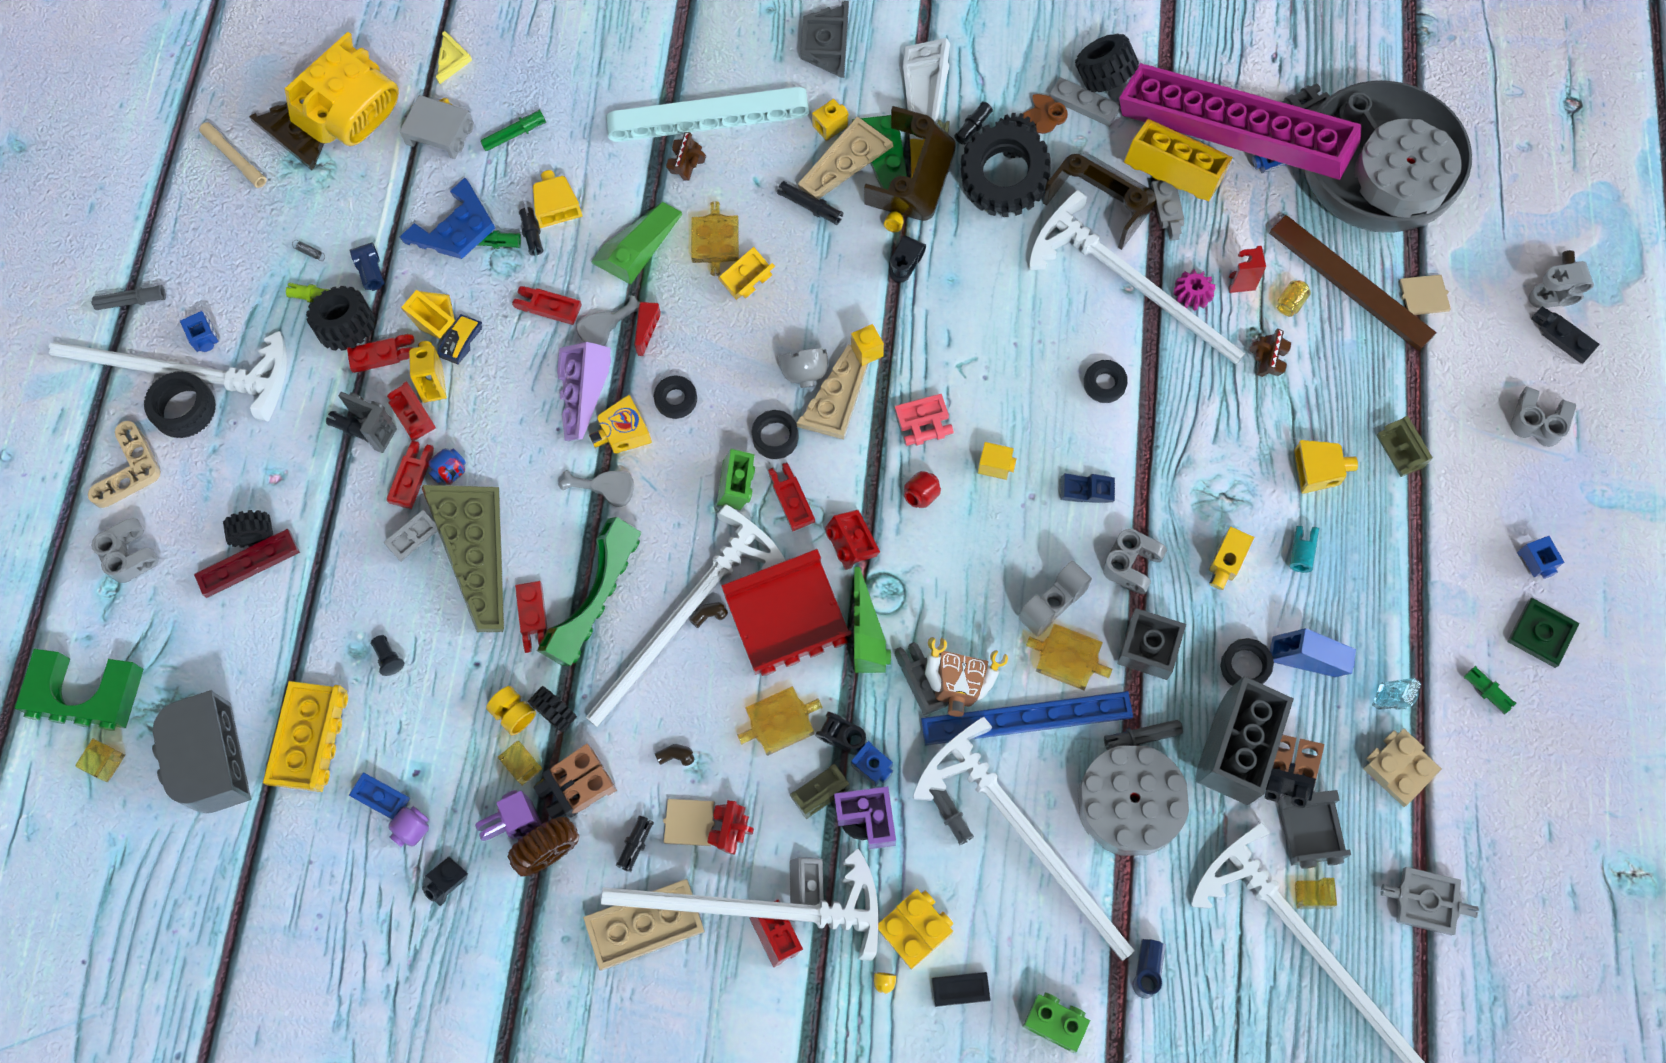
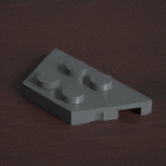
[801,1,849,78]

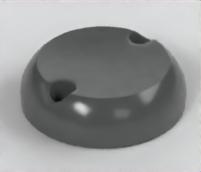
[1303,80,1472,233]

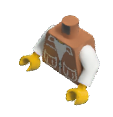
[925,637,1008,717]

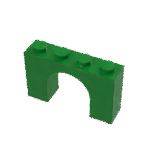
[15,649,144,731]

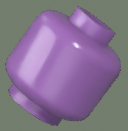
[389,806,429,847]

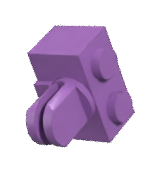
[475,790,542,841]

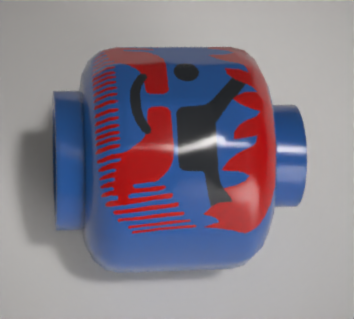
[428,448,466,485]

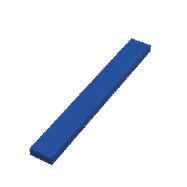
[921,691,1133,746]

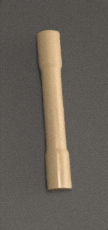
[199,122,267,188]

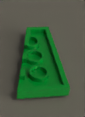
[852,115,907,190]

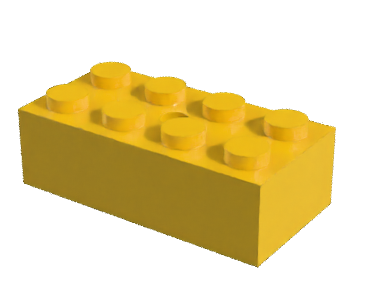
[1124,119,1233,202]

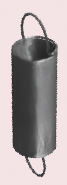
[292,240,325,261]

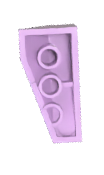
[557,342,611,441]

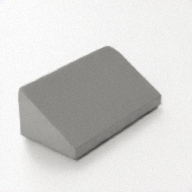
[790,857,824,905]

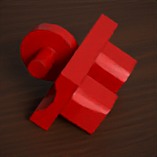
[707,800,754,855]

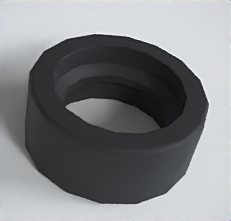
[751,410,799,459]
[1220,638,1274,686]

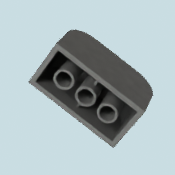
[1195,676,1294,805]
[152,690,251,813]

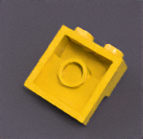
[878,889,953,970]

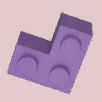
[834,786,896,849]

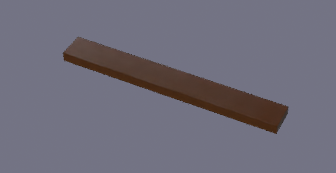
[1269,215,1437,351]

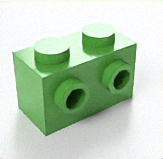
[717,449,755,510]
[1023,992,1091,1053]

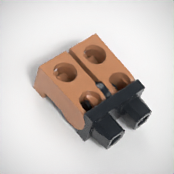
[1265,735,1325,808]
[533,744,617,819]

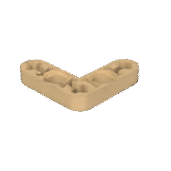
[88,421,161,508]

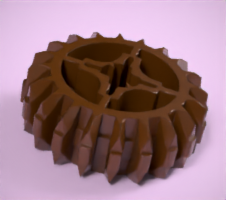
[507,817,580,876]

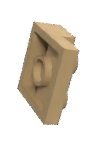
[1363,729,1442,807]

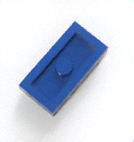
[349,772,410,819]

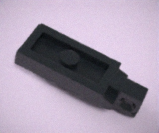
[1531,306,1600,364]

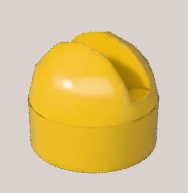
[884,211,904,232]
[874,972,896,994]

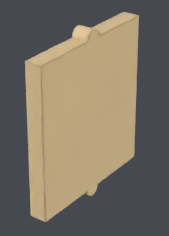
[1399,274,1451,315]
[663,799,715,846]

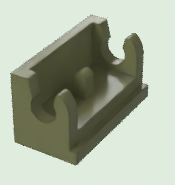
[1376,416,1433,477]
[790,764,850,819]

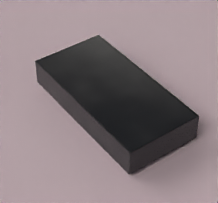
[932,972,991,1007]

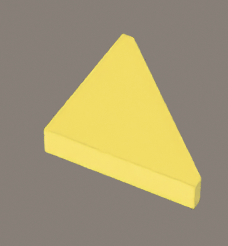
[436,31,472,84]

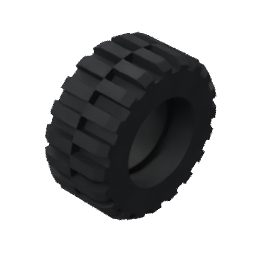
[960,121,1051,217]

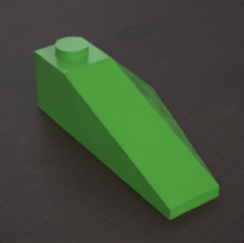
[591,202,682,285]
[854,567,891,673]

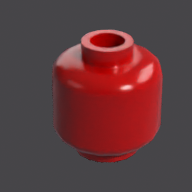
[904,471,941,508]

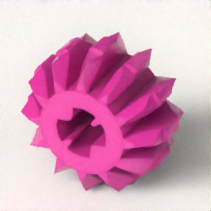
[1173,269,1216,311]

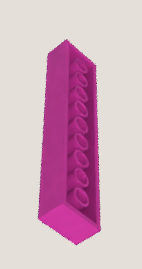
[1119,63,1361,180]

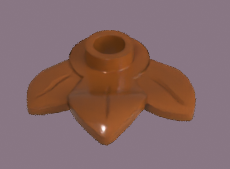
[1023,94,1068,134]

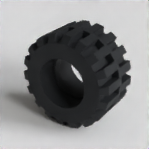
[1075,33,1139,92]
[306,286,375,351]

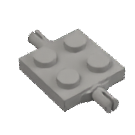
[1380,867,1479,936]

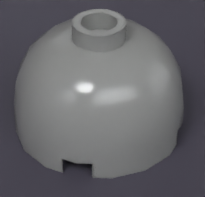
[778,348,828,388]

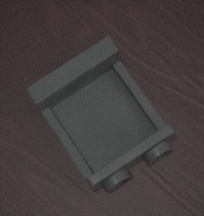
[1277,790,1351,869]

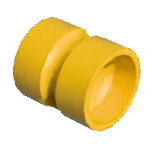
[486,686,536,736]

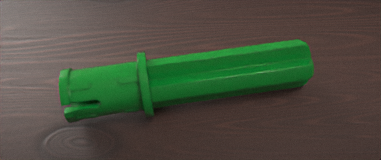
[480,109,546,151]

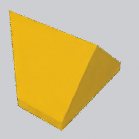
[401,290,455,339]

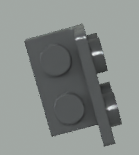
[338,392,397,453]

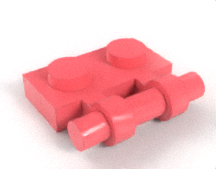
[895,393,954,446]

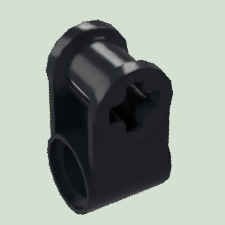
[890,235,926,283]
[815,712,867,755]

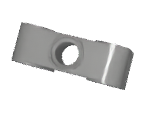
[1019,561,1092,637]

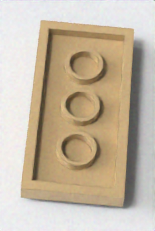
[583,879,705,971]

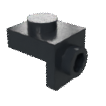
[422,857,468,906]

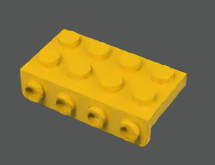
[263,681,348,792]

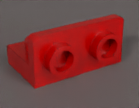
[825,509,880,570]

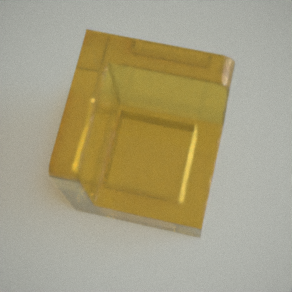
[75,738,125,782]
[498,741,543,786]
[1295,878,1337,909]

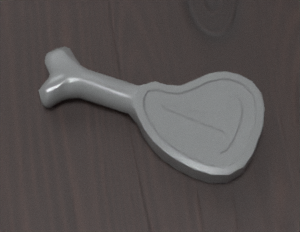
[577,295,640,346]
[558,470,634,507]

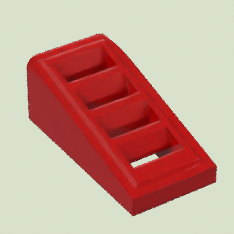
[634,302,661,356]

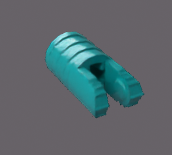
[1289,526,1320,573]

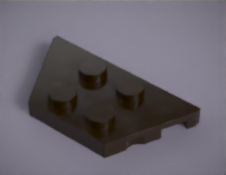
[249,102,325,170]

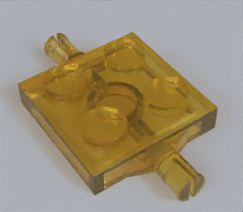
[691,201,739,276]
[1026,624,1113,691]
[737,686,823,756]

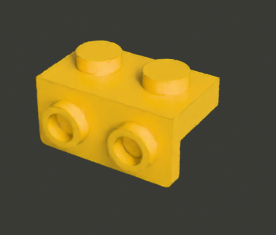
[718,247,775,300]

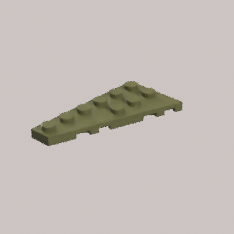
[422,485,504,632]

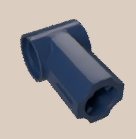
[349,242,385,291]
[1133,939,1166,999]

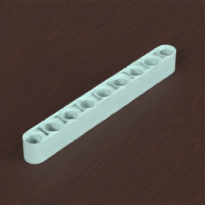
[606,87,809,142]

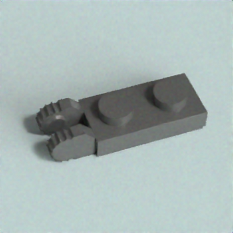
[894,642,949,715]

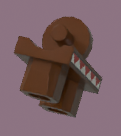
[666,132,706,181]
[1250,328,1291,377]

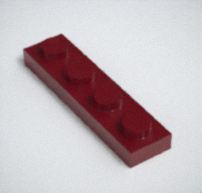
[194,529,300,598]

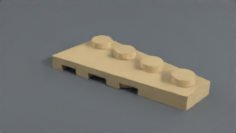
[798,117,893,199]
[797,344,869,440]

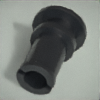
[370,635,405,676]

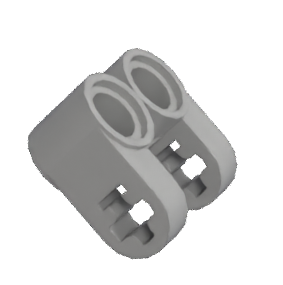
[1529,261,1594,308]
[1511,386,1576,447]
[91,518,159,583]
[1103,529,1167,594]

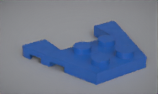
[399,178,495,259]

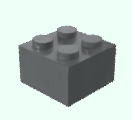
[1117,608,1186,680]

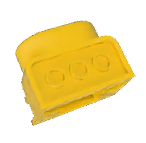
[284,32,399,146]

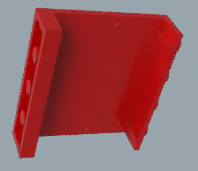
[721,549,852,676]

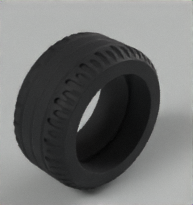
[144,371,216,438]

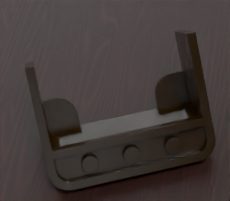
[864,106,956,221]
[1043,153,1156,250]

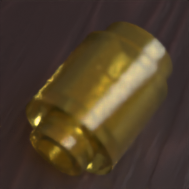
[1277,280,1311,317]

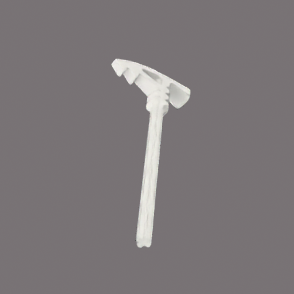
[1029,190,1245,365]
[49,331,287,421]
[585,504,786,727]
[913,717,1134,961]
[1191,823,1425,1063]
[601,849,878,961]

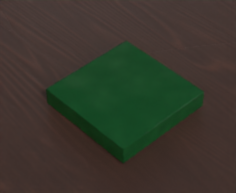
[1507,597,1580,668]

